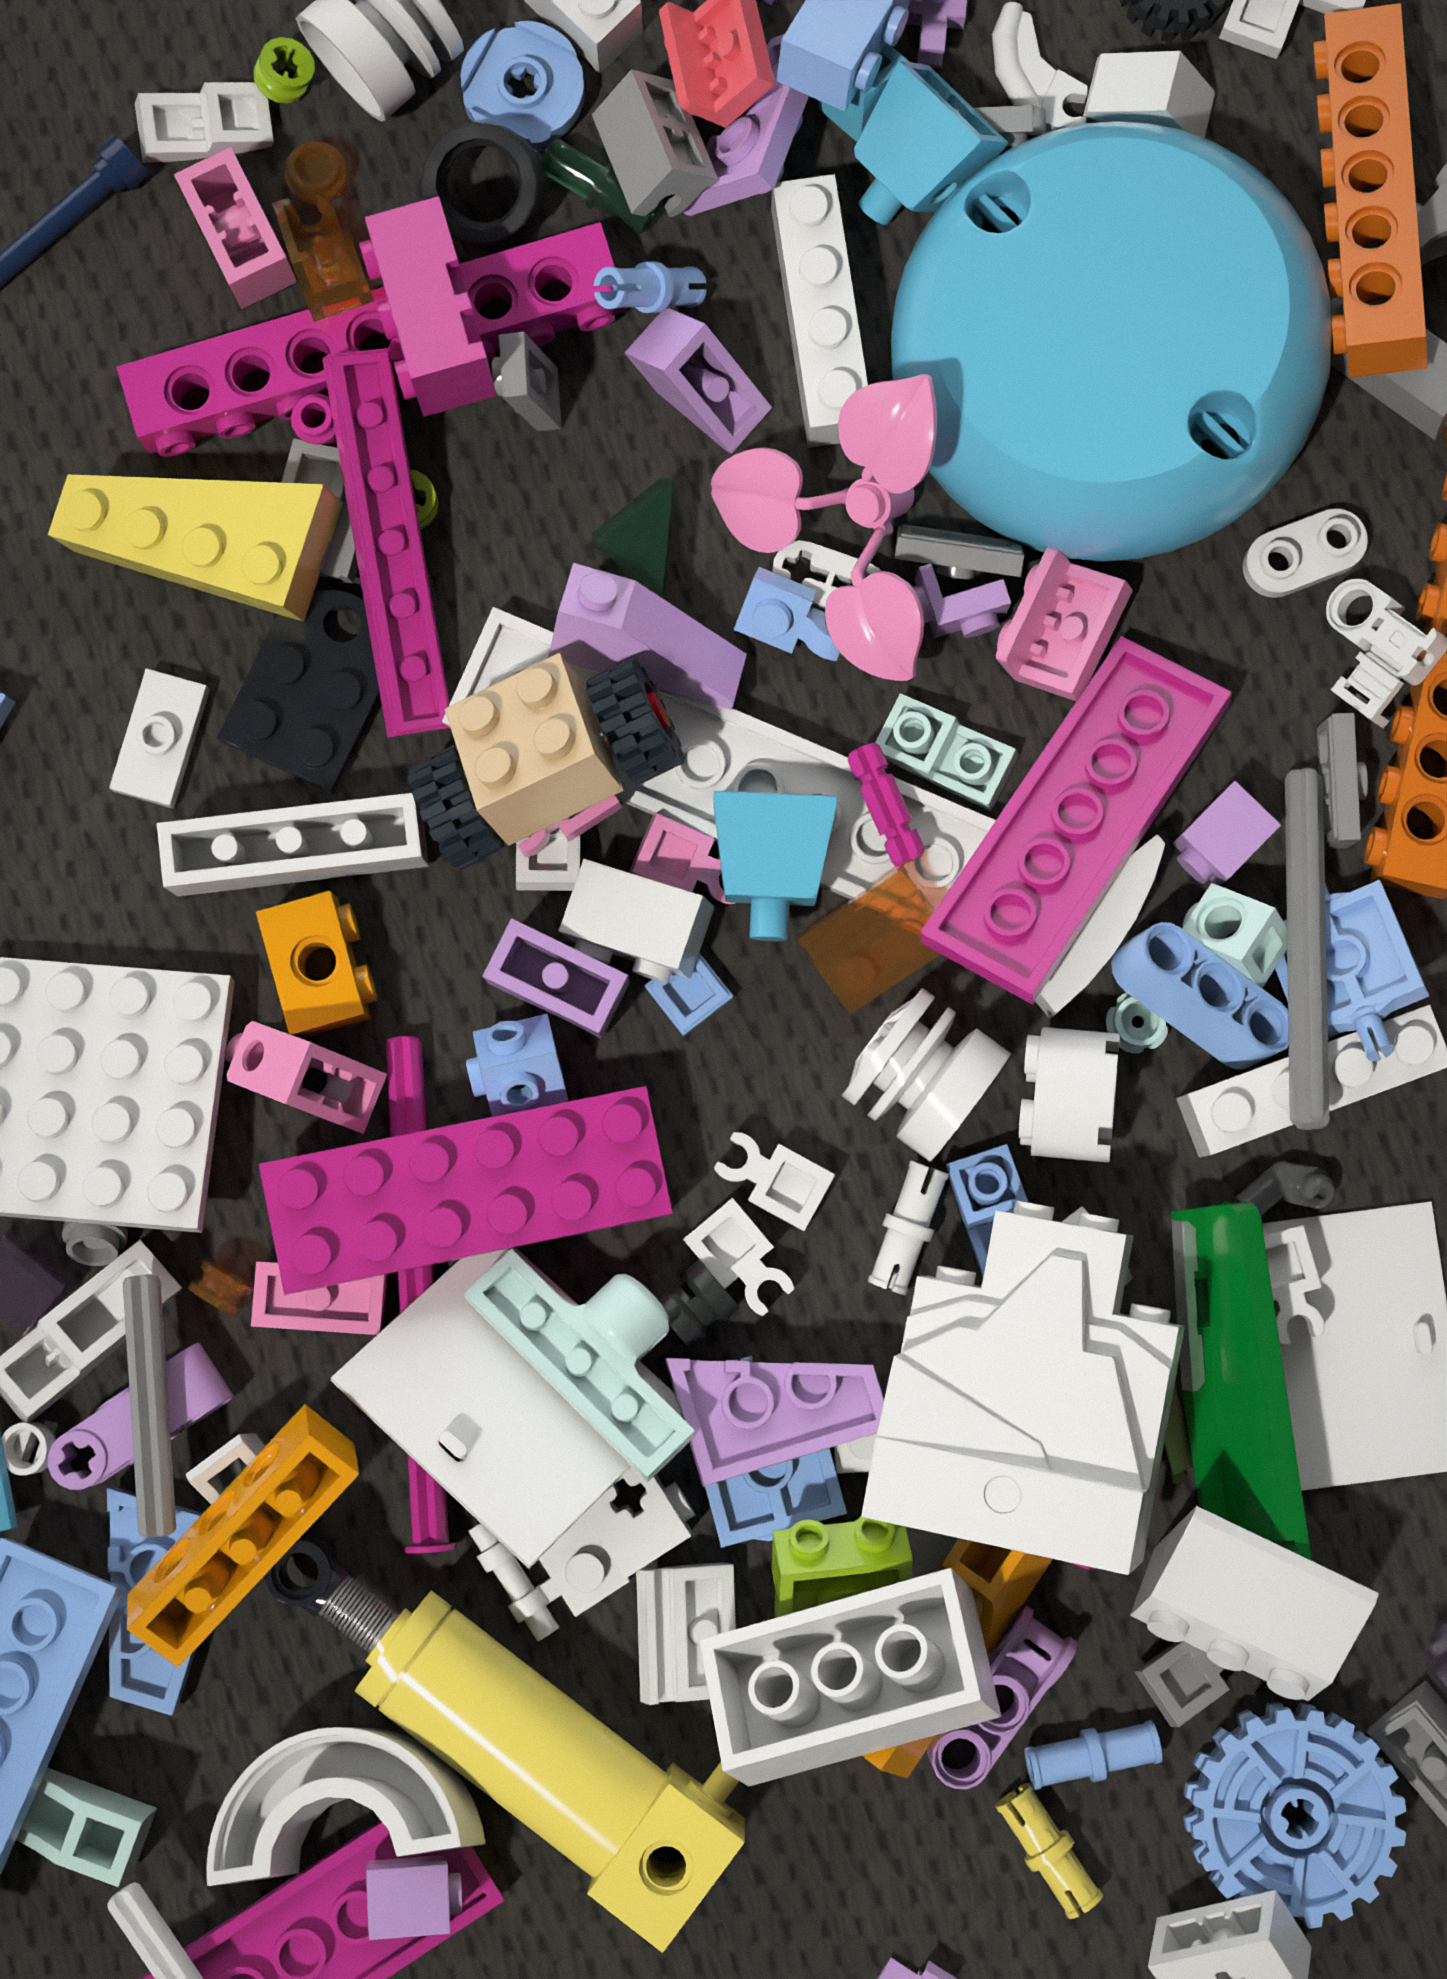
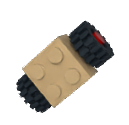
[408,652,685,870]

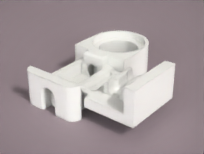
[1326,579,1447,729]

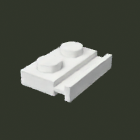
[636,1562,736,1705]

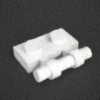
[468,1514,631,1641]

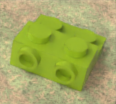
[772,1517,913,1618]

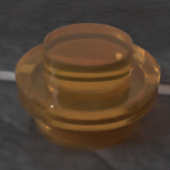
[284,141,348,205]

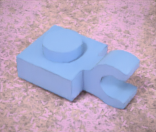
[734,567,840,661]

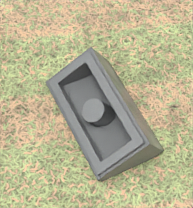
[1367,1681,1447,1827]

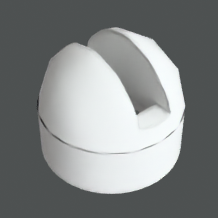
[2,1422,56,1475]

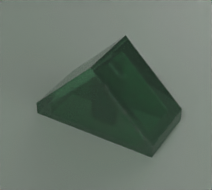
[592,477,674,599]

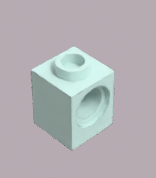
[1182,883,1287,988]

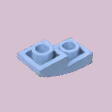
[946,1144,1028,1277]

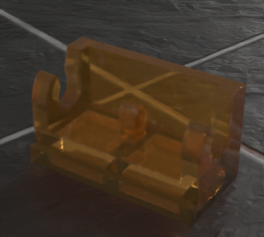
[272,194,374,322]

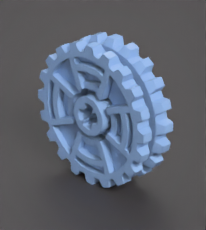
[1183,1702,1406,1929]

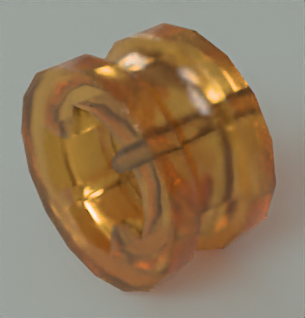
[187,1259,254,1316]

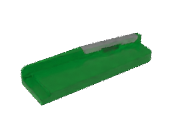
[1171,1201,1312,1561]

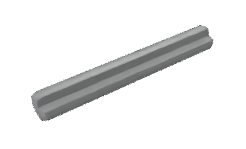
[123,1274,176,1538]

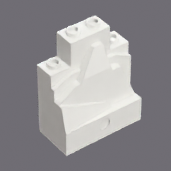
[861,1200,1185,1575]

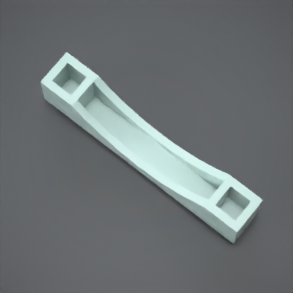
[16,1768,157,1887]

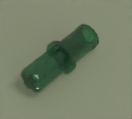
[540,139,661,235]

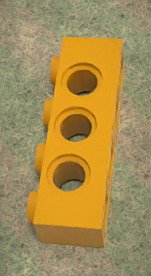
[127,1404,359,1667]

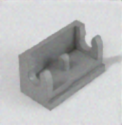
[592,69,719,217]

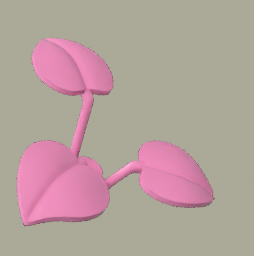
[711,374,937,681]

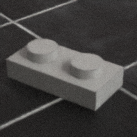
[492,332,561,431]

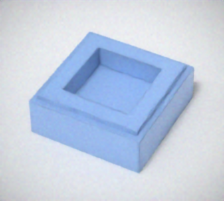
[644,953,734,1037]

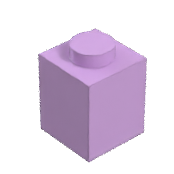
[1172,781,1281,886]
[366,1855,462,1940]

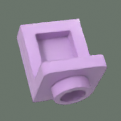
[912,563,1011,638]

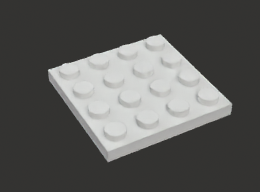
[0,957,235,1233]

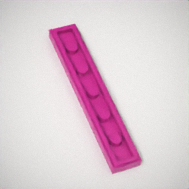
[322,348,451,738]

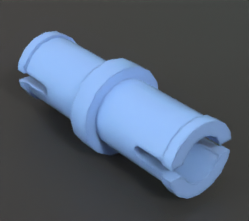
[594,262,707,313]
[1024,1720,1162,1790]

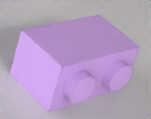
[482,918,630,1039]

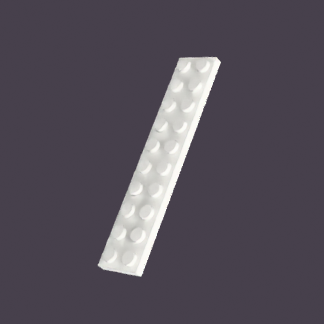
[442,607,996,930]

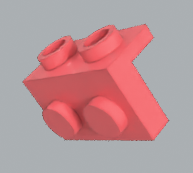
[659,0,776,128]

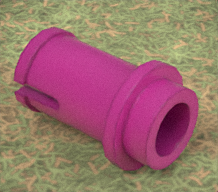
[291,394,338,448]

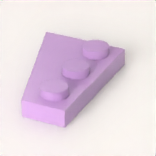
[683,34,809,216]
[665,1358,884,1487]

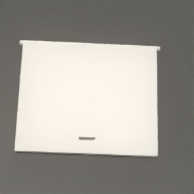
[1262,1201,1447,1491]
[331,1248,682,1569]

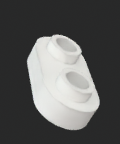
[1243,509,1368,598]

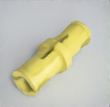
[995,1783,1103,1919]

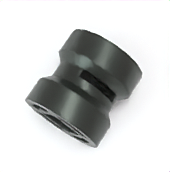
[655,1259,740,1349]

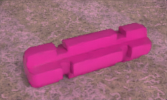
[848,743,925,867]

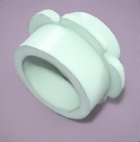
[1106,992,1168,1053]

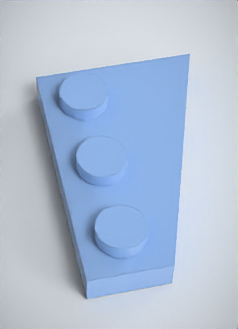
[107,1486,203,1716]

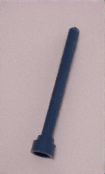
[0,135,149,288]

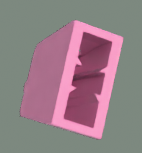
[225,1021,387,1134]

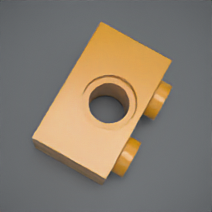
[256,891,377,1039]

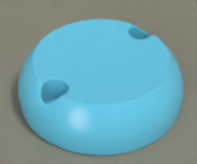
[891,121,1333,561]

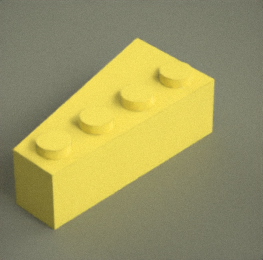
[48,474,343,622]

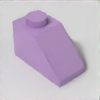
[625,308,772,454]

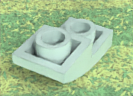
[875,693,1019,811]

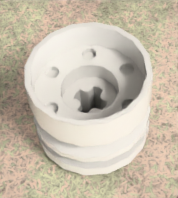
[296,0,464,122]
[842,988,1011,1162]

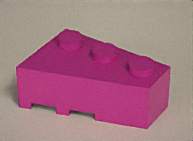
[359,196,497,417]

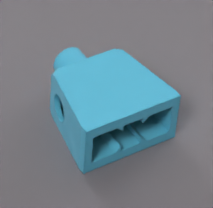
[854,61,1009,225]
[713,791,837,941]

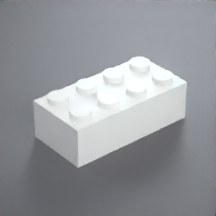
[699,1568,1002,1786]

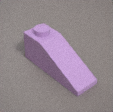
[548,563,747,710]

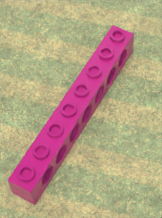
[116,222,625,457]

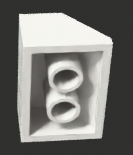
[1130,1506,1379,1701]

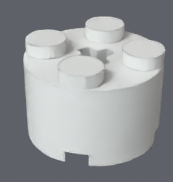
[1019,1027,1120,1162]

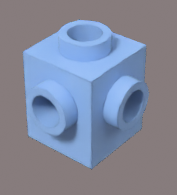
[466,1014,568,1117]

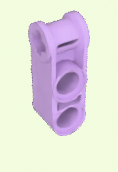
[48,1343,234,1490]
[927,1603,1079,1789]

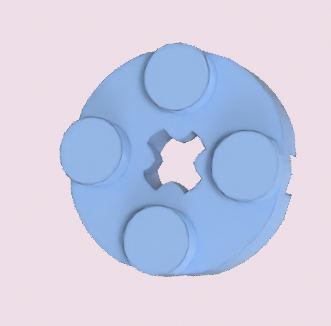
[460,21,585,152]

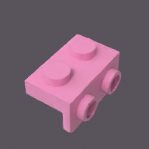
[996,548,1133,701]

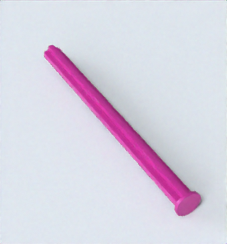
[386,1036,457,1553]

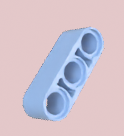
[1111,922,1289,1070]

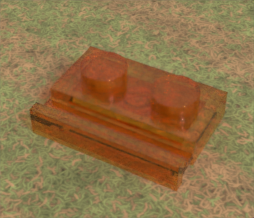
[796,865,941,1014]

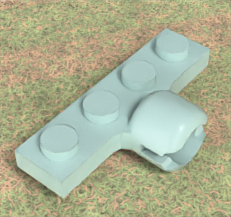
[464,1248,695,1482]

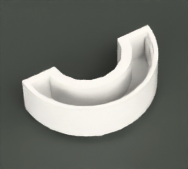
[206,1727,486,1886]

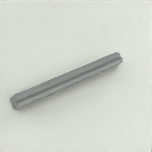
[1285,767,1330,1130]

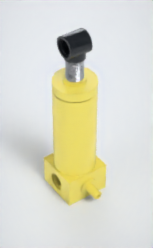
[265,1534,745,1953]

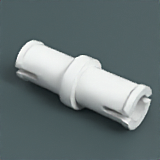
[868,1160,949,1295]

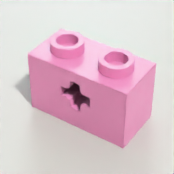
[174,147,297,309]

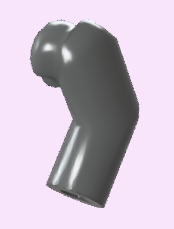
[1234,1161,1335,1217]

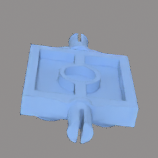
[1275,880,1429,1061]
[705,1356,847,1548]

